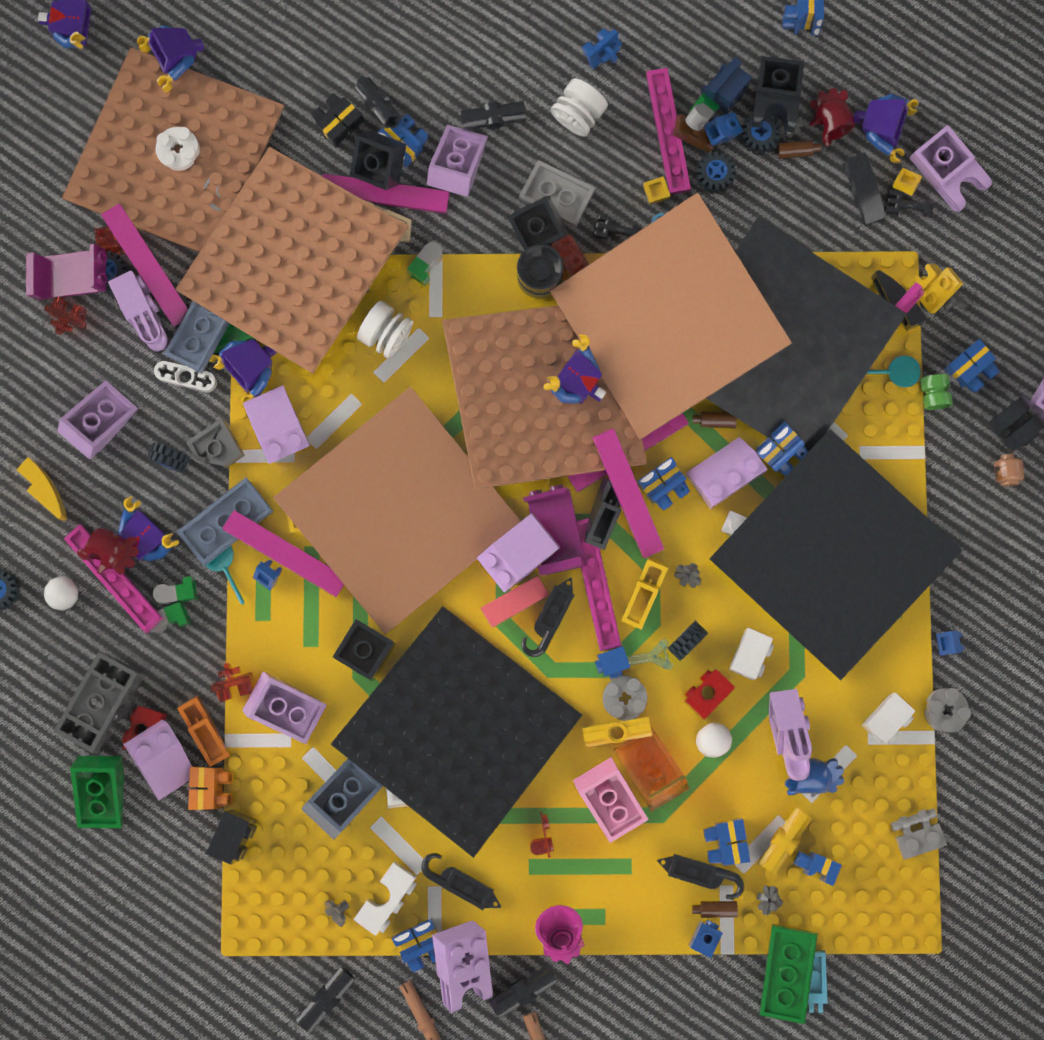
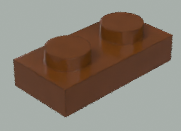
[673,114,713,153]

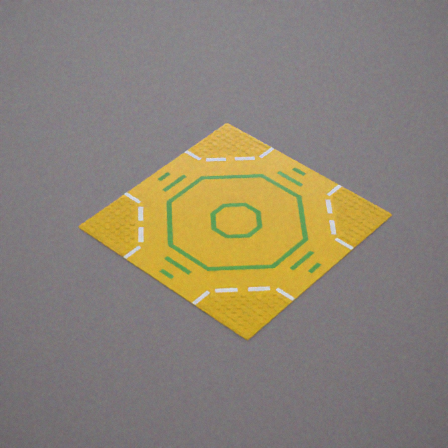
[221,251,942,956]

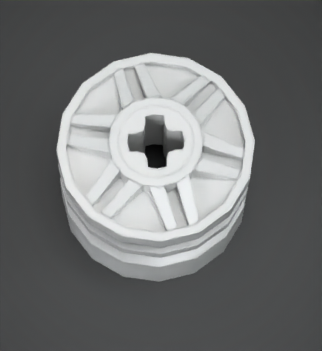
[551,78,608,136]
[357,301,413,359]

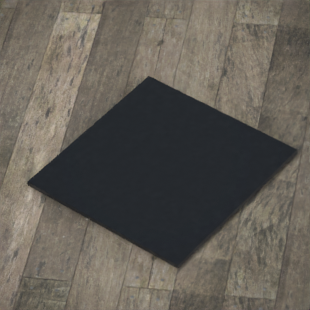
[706,217,907,452]
[709,429,962,681]
[330,606,582,858]

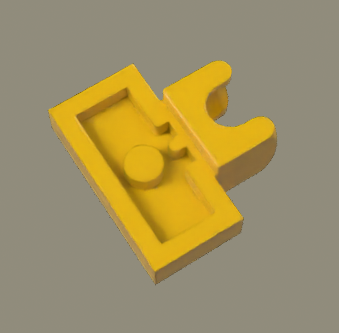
[914,264,964,314]

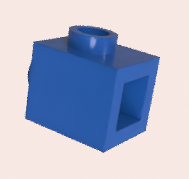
[704,112,743,146]
[595,647,630,679]
[689,920,723,958]

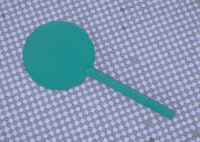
[867,355,921,388]
[206,546,245,605]

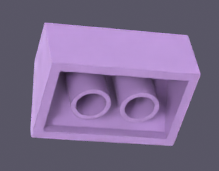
[685,437,767,509]

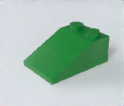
[70,756,124,828]

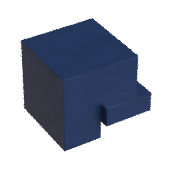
[700,57,752,114]

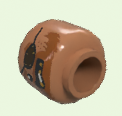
[994,454,1024,487]

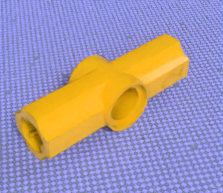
[583,716,652,747]
[758,807,812,875]

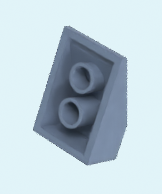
[301,759,383,839]

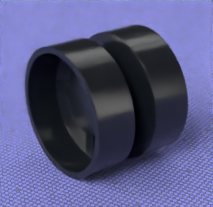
[517,244,563,299]
[987,395,1044,453]

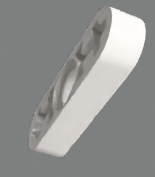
[154,361,217,393]

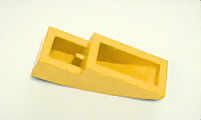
[17,457,67,522]
[621,556,669,630]

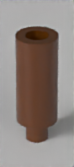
[777,140,821,159]
[692,411,737,429]
[692,901,738,918]

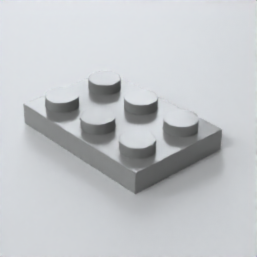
[519,160,595,227]

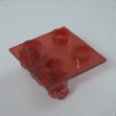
[530,810,554,858]

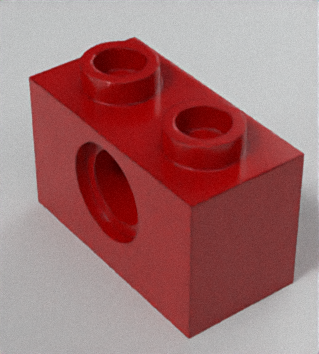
[683,669,736,720]
[122,706,168,750]

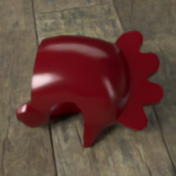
[809,88,855,147]
[77,527,139,575]

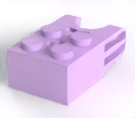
[909,125,992,212]
[108,270,169,352]
[769,689,812,781]
[432,920,493,1013]

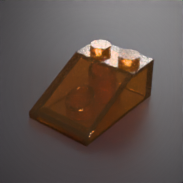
[614,727,689,812]

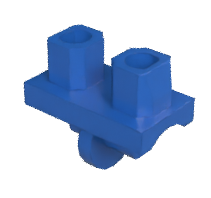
[582,28,622,69]

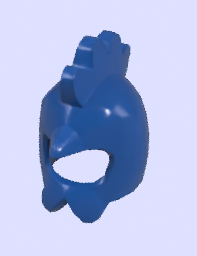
[785,758,844,798]

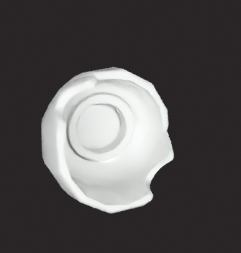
[44,576,78,611]
[696,723,732,758]

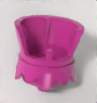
[535,905,585,964]

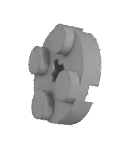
[602,676,647,721]
[924,688,971,732]

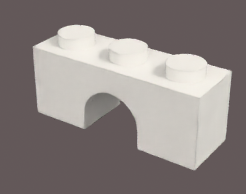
[354,861,417,936]

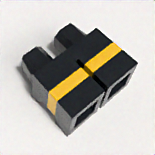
[311,93,364,148]

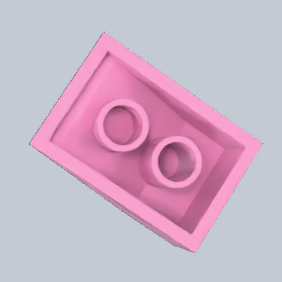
[573,757,649,843]

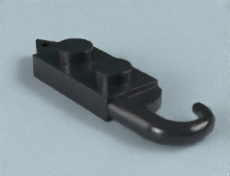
[521,577,575,657]
[421,853,501,910]
[657,854,744,899]

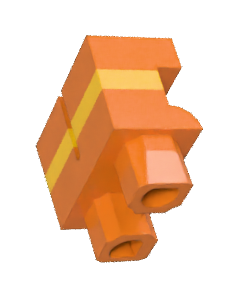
[188,766,233,810]

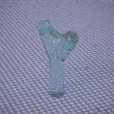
[627,639,673,670]

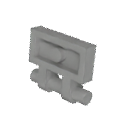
[891,808,947,860]

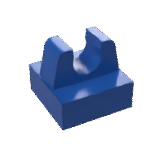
[253,560,282,590]
[936,630,964,656]

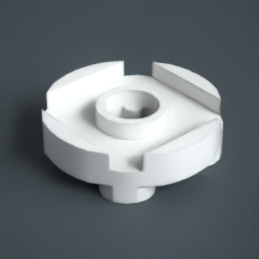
[156,127,200,171]

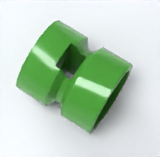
[920,374,953,410]

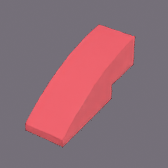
[481,576,549,628]

